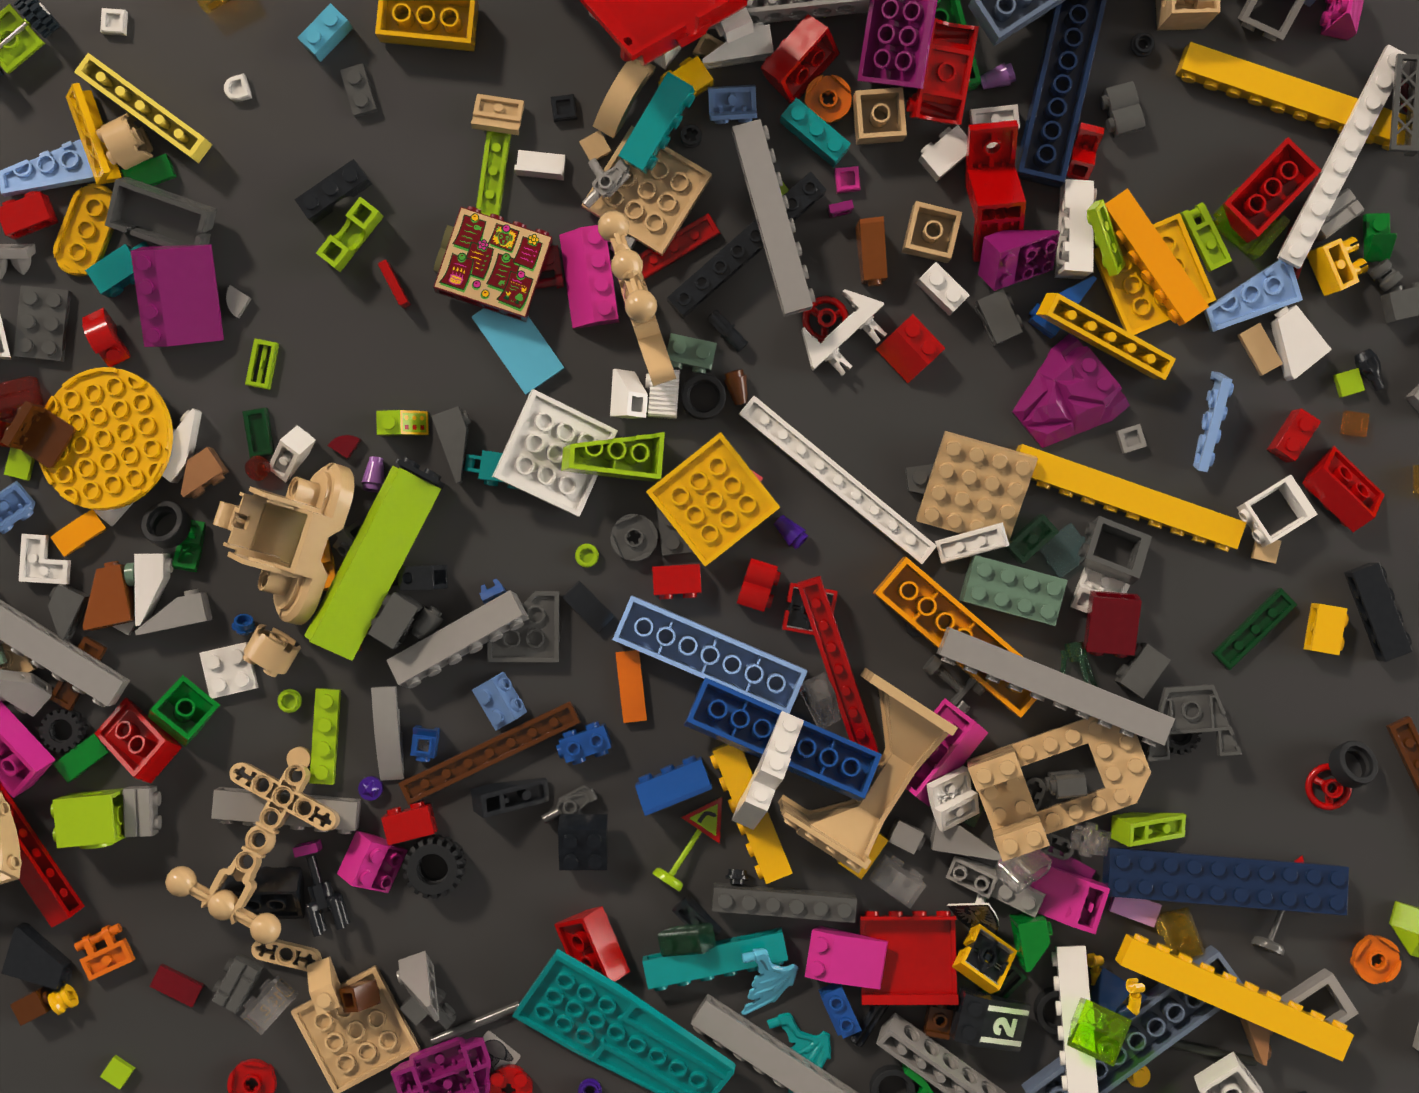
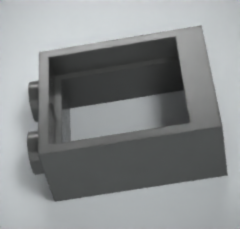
[1078,516,1152,585]

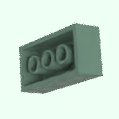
[959,555,1068,626]

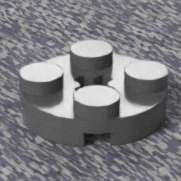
[610,514,658,561]

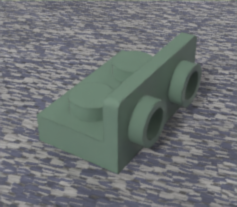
[667,333,717,374]

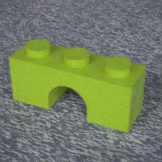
[316,197,384,272]

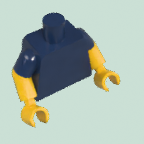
[1087,953,1147,1030]

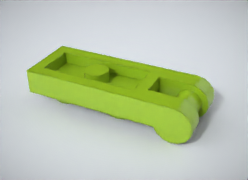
[1180,202,1232,272]

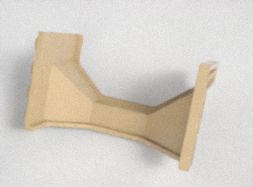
[778,668,958,874]

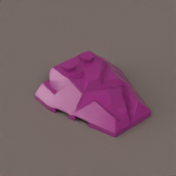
[1012,333,1130,448]
[391,1037,491,1093]

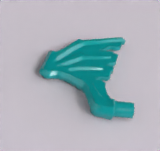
[767,1012,831,1093]

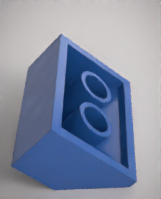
[635,755,712,816]

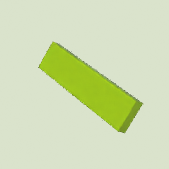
[476,131,511,216]

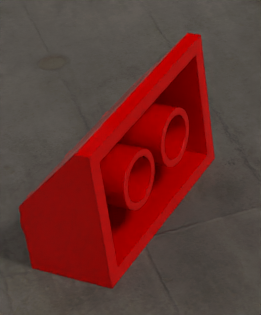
[760,14,840,104]
[1302,446,1385,533]
[554,906,630,982]

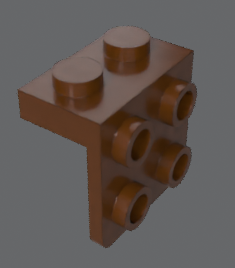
[0,401,76,468]

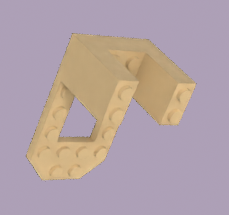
[967,716,1151,862]

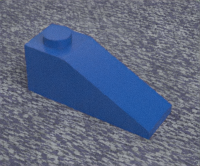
[1028,276,1097,339]

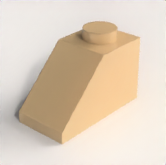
[307,956,342,1015]

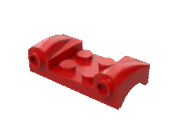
[906,18,979,125]

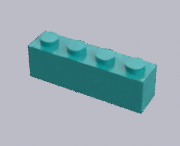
[618,72,695,174]

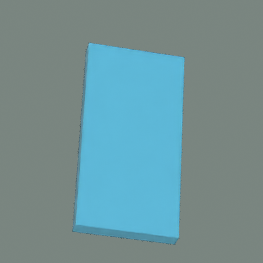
[472,308,565,395]

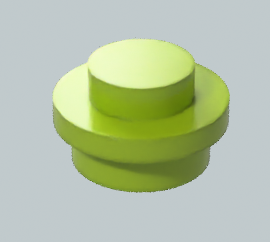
[277,689,302,713]

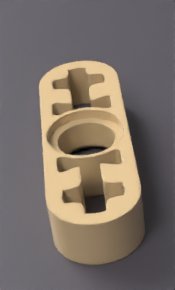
[251,939,322,971]

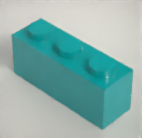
[780,97,851,168]

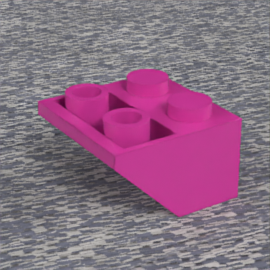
[337,830,408,893]

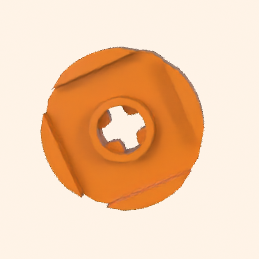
[804,75,852,125]
[1350,935,1402,984]

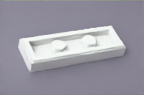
[935,522,1009,564]

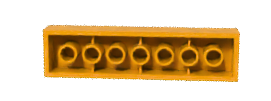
[873,557,1037,718]

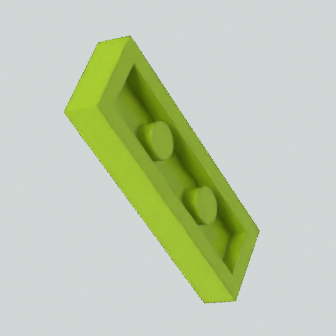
[1087,199,1126,276]

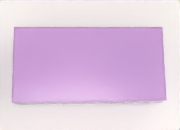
[1108,897,1162,927]

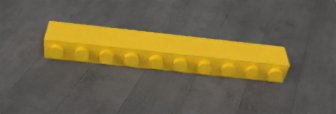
[1175,42,1407,151]
[1016,444,1247,552]
[1115,933,1354,1062]

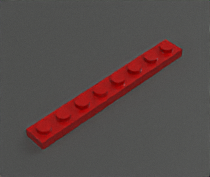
[797,576,879,753]

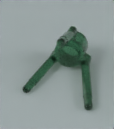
[1060,641,1097,687]

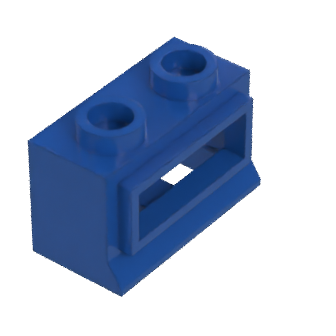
[818,983,862,1039]

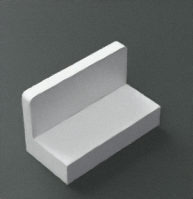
[514,150,566,180]

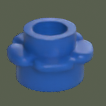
[231,614,256,636]

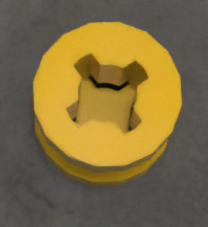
[48,984,79,1015]

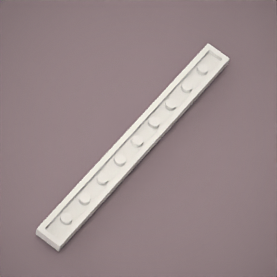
[1277,44,1407,269]
[739,396,937,564]

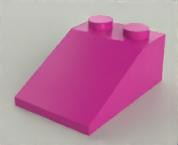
[805,926,888,989]

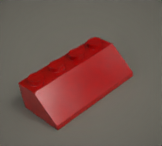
[1222,137,1322,243]

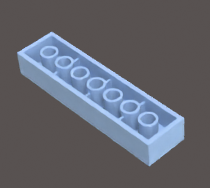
[612,595,808,714]

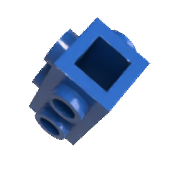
[556,721,612,765]

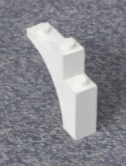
[732,711,804,830]

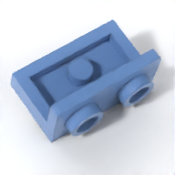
[708,85,757,124]
[0,481,36,534]
[472,672,527,731]

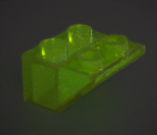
[1067,998,1132,1067]

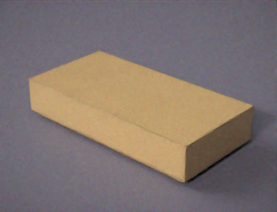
[1237,323,1283,376]

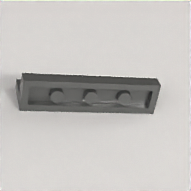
[1389,54,1419,157]

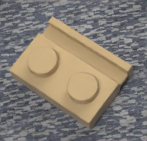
[471,94,524,135]

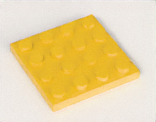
[1093,213,1216,335]
[646,432,780,567]

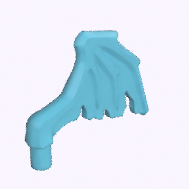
[741,948,798,1015]

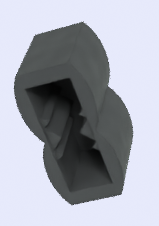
[1100,81,1146,138]
[1044,769,1087,799]

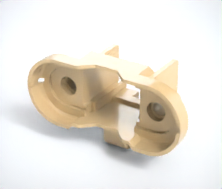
[213,463,354,625]

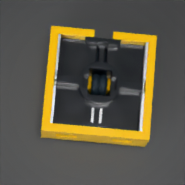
[952,924,1017,994]

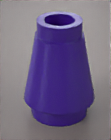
[774,515,809,550]

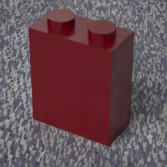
[1083,590,1142,658]

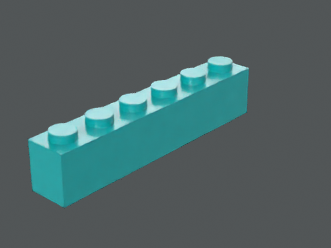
[642,927,788,991]

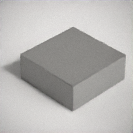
[1115,424,1147,454]

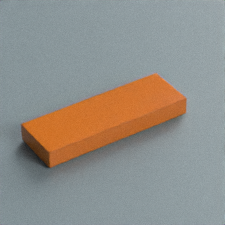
[615,650,647,723]

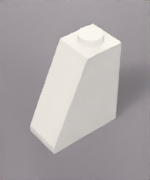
[1270,305,1332,381]

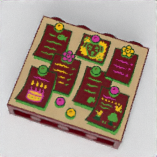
[433,206,553,322]

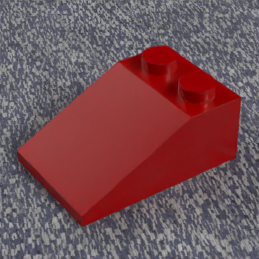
[94,698,182,784]

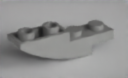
[946,856,1046,917]

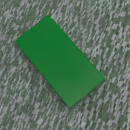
[121,154,176,186]

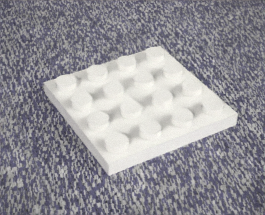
[492,389,618,517]

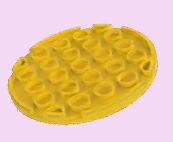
[39,367,173,510]

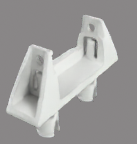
[801,290,887,376]

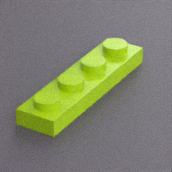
[309,688,341,785]

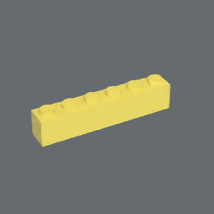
[74,53,213,164]

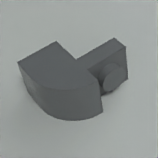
[400,987,456,1030]

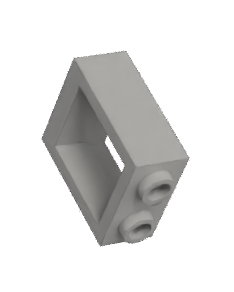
[1238,0,1305,41]
[1281,968,1359,1023]

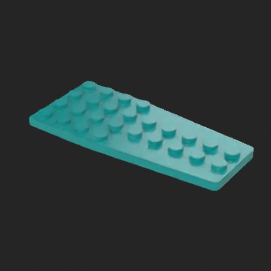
[512,948,736,1093]

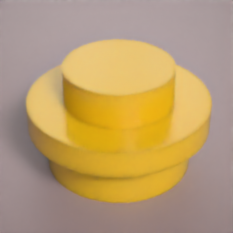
[1127,1066,1151,1087]

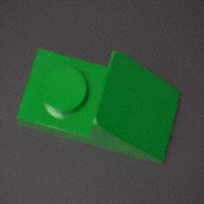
[1363,213,1397,262]

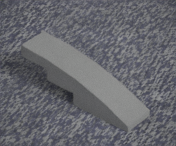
[371,686,405,781]

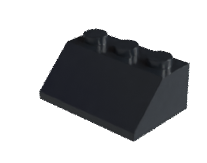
[224,866,305,919]

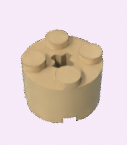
[96,113,153,170]
[242,624,301,677]

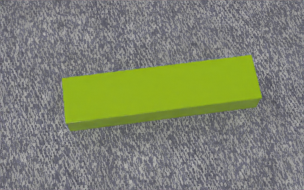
[304,466,441,661]

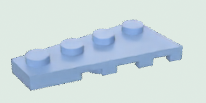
[0,139,95,197]
[1204,260,1303,332]
[1193,371,1234,472]

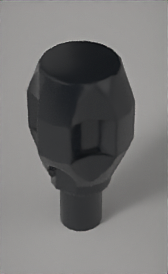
[1354,348,1385,391]

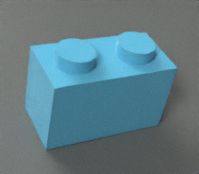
[297,3,353,62]

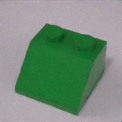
[148,675,220,747]
[1009,912,1053,972]

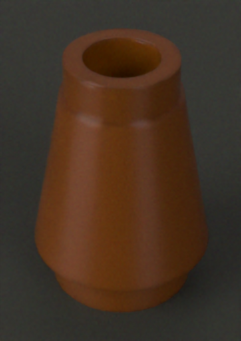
[724,369,748,405]

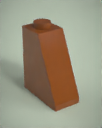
[855,216,888,287]
[83,561,135,631]

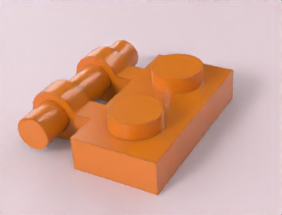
[74,923,135,981]

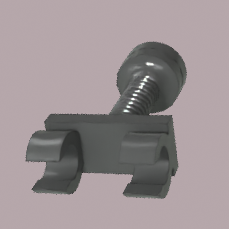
[923,655,986,714]

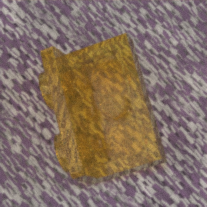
[1156,907,1205,957]

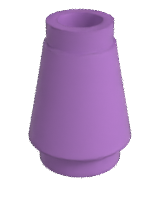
[980,62,1016,90]
[361,456,385,493]

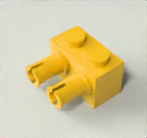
[1307,237,1369,296]

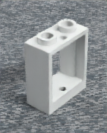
[1237,475,1318,547]

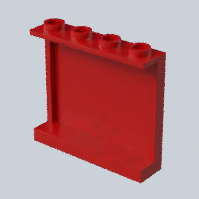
[860,911,959,1005]

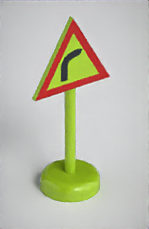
[652,797,722,892]

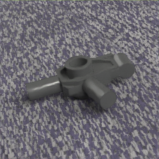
[542,785,598,824]

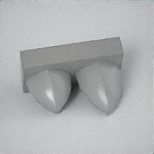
[0,244,36,280]

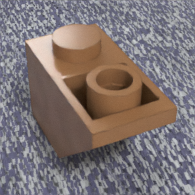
[181,447,229,499]

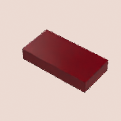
[149,963,205,1008]

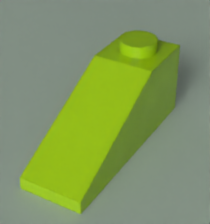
[1111,812,1186,847]

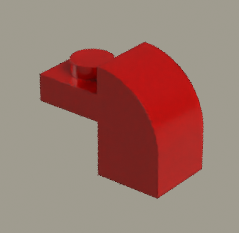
[1066,122,1104,180]
[82,307,130,367]

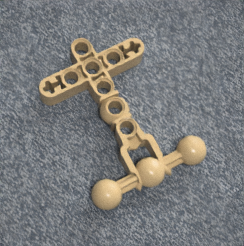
[598,211,676,386]
[165,763,340,944]

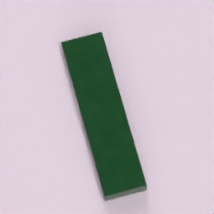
[1212,588,1297,670]

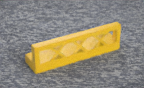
[66,83,122,185]

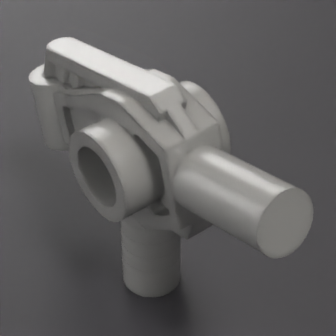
[582,158,630,209]

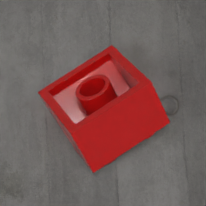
[875,314,945,384]

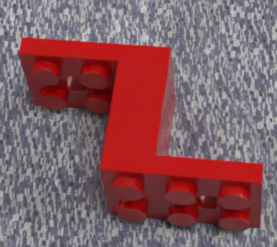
[965,120,1026,262]

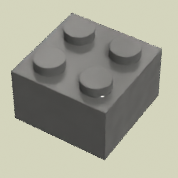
[368,591,424,649]

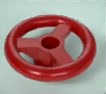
[802,296,849,343]
[1305,763,1352,810]

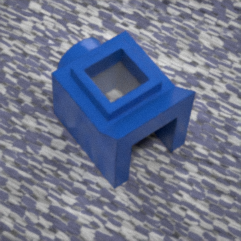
[410,725,440,762]

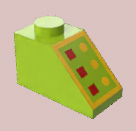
[376,410,429,437]

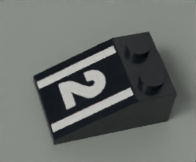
[950,987,1031,1052]

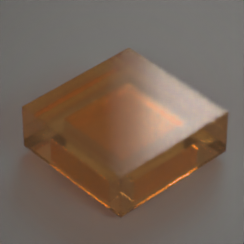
[1340,410,1370,438]

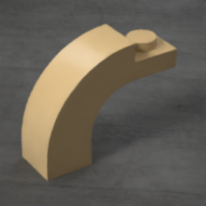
[593,59,656,138]

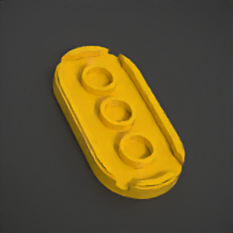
[53,183,114,276]

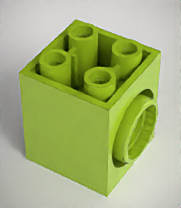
[50,788,126,849]

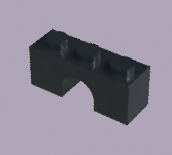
[294,159,372,224]

